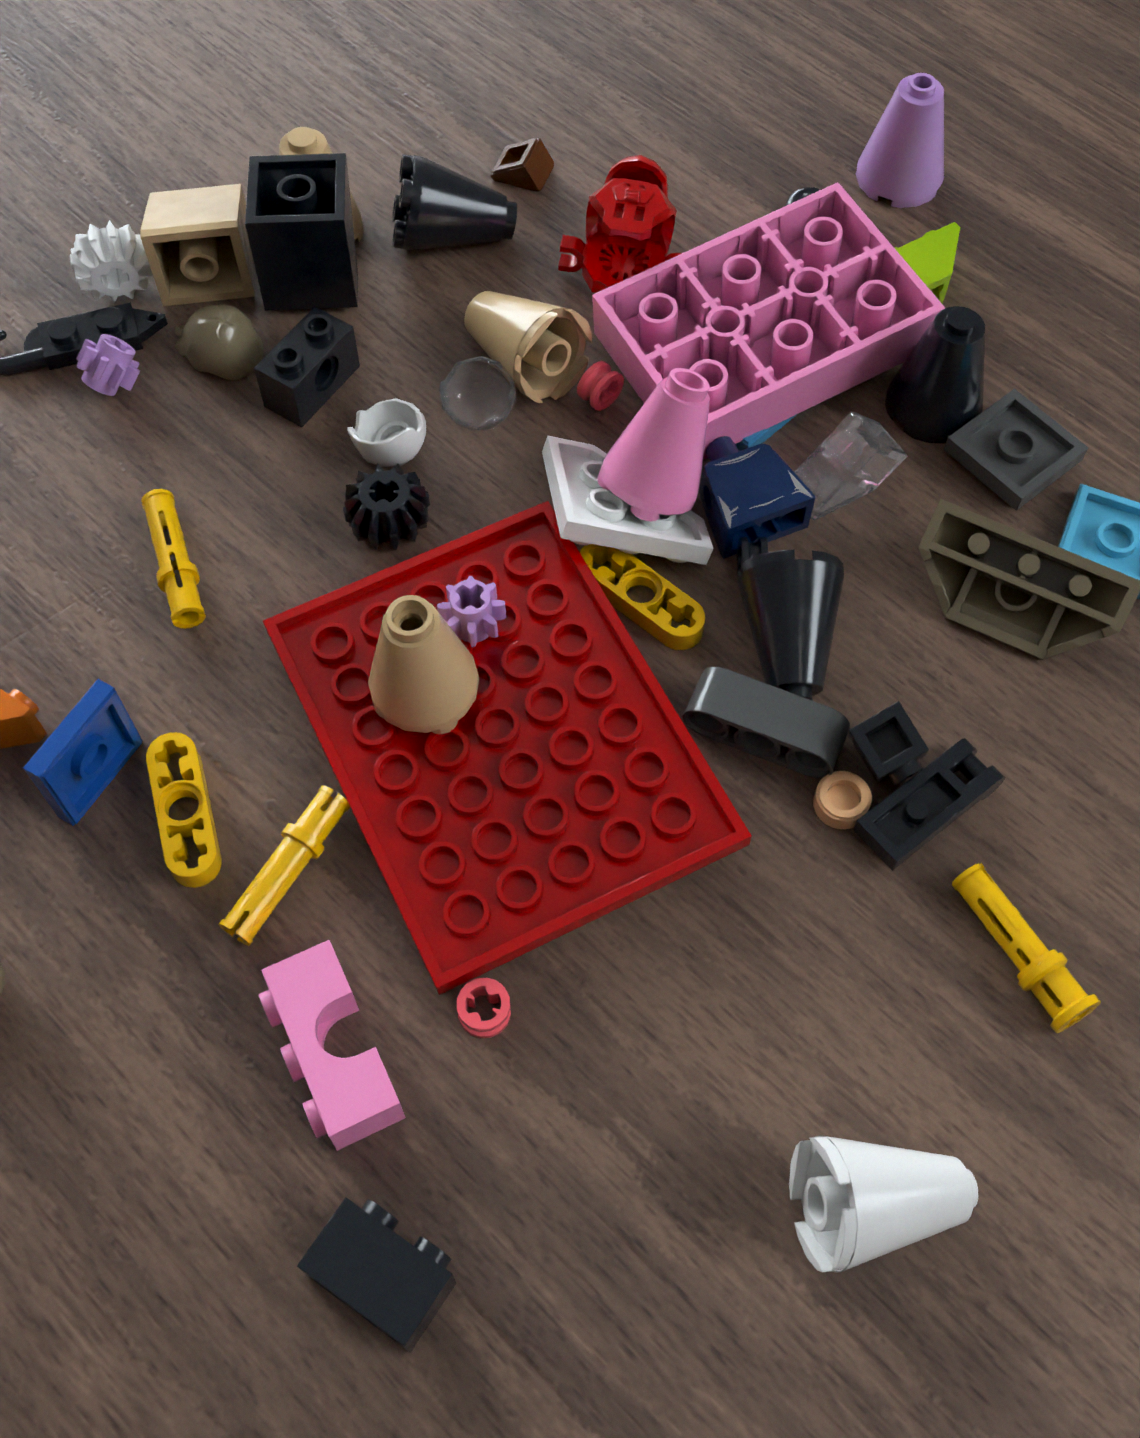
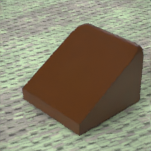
[490,138,554,191]

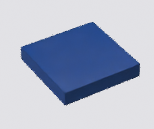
[23,679,143,826]

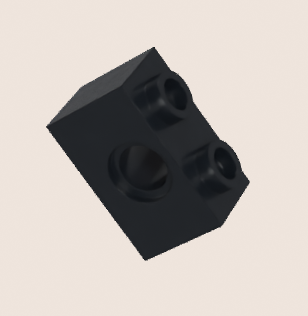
[254,307,360,427]

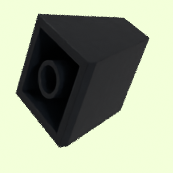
[245,153,358,311]

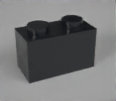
[297,1197,456,1353]

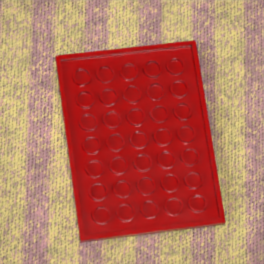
[263,501,752,995]

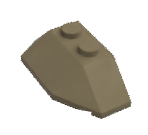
[918,499,1140,660]

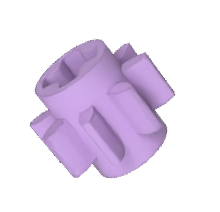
[76,334,140,396]
[437,576,506,647]

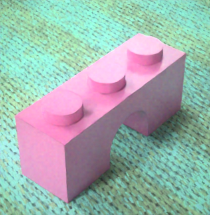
[258,940,406,1151]

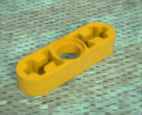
[580,544,705,650]
[146,732,222,888]

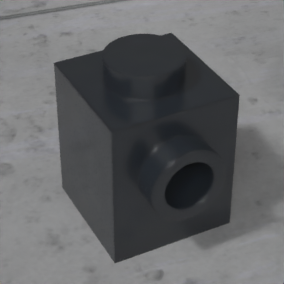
[849,701,929,786]

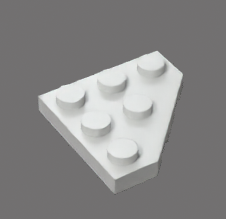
[542,435,714,565]

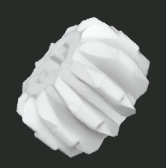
[70,220,153,303]

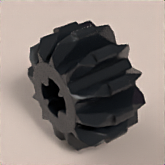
[343,463,430,550]

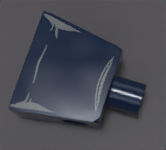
[699,436,816,559]

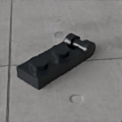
[853,738,1006,871]

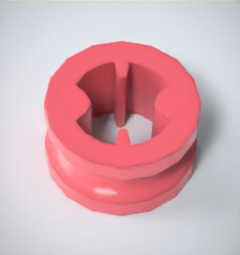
[577,361,624,411]
[456,977,511,1038]

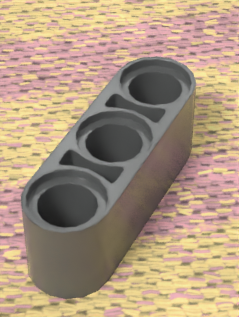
[682,667,850,778]

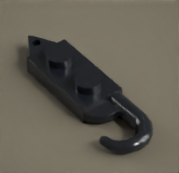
[0,302,168,375]

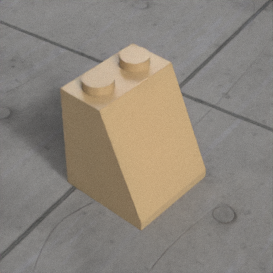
[140,184,255,306]

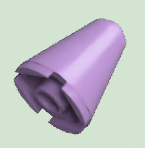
[856,73,944,208]

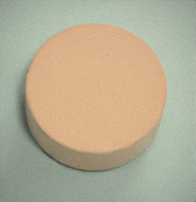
[813,771,872,829]

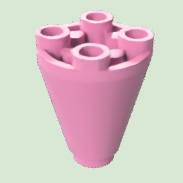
[597,368,710,522]

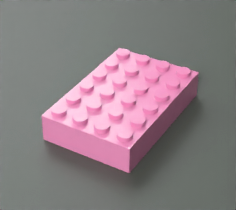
[592,182,945,460]

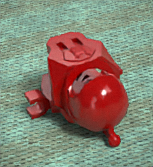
[558,155,682,293]

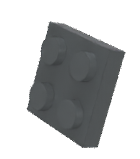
[944,389,1088,511]

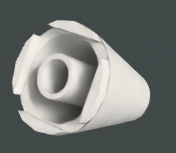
[789,1135,978,1272]

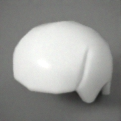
[347,398,426,467]

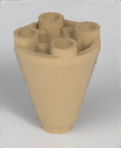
[368,595,479,734]

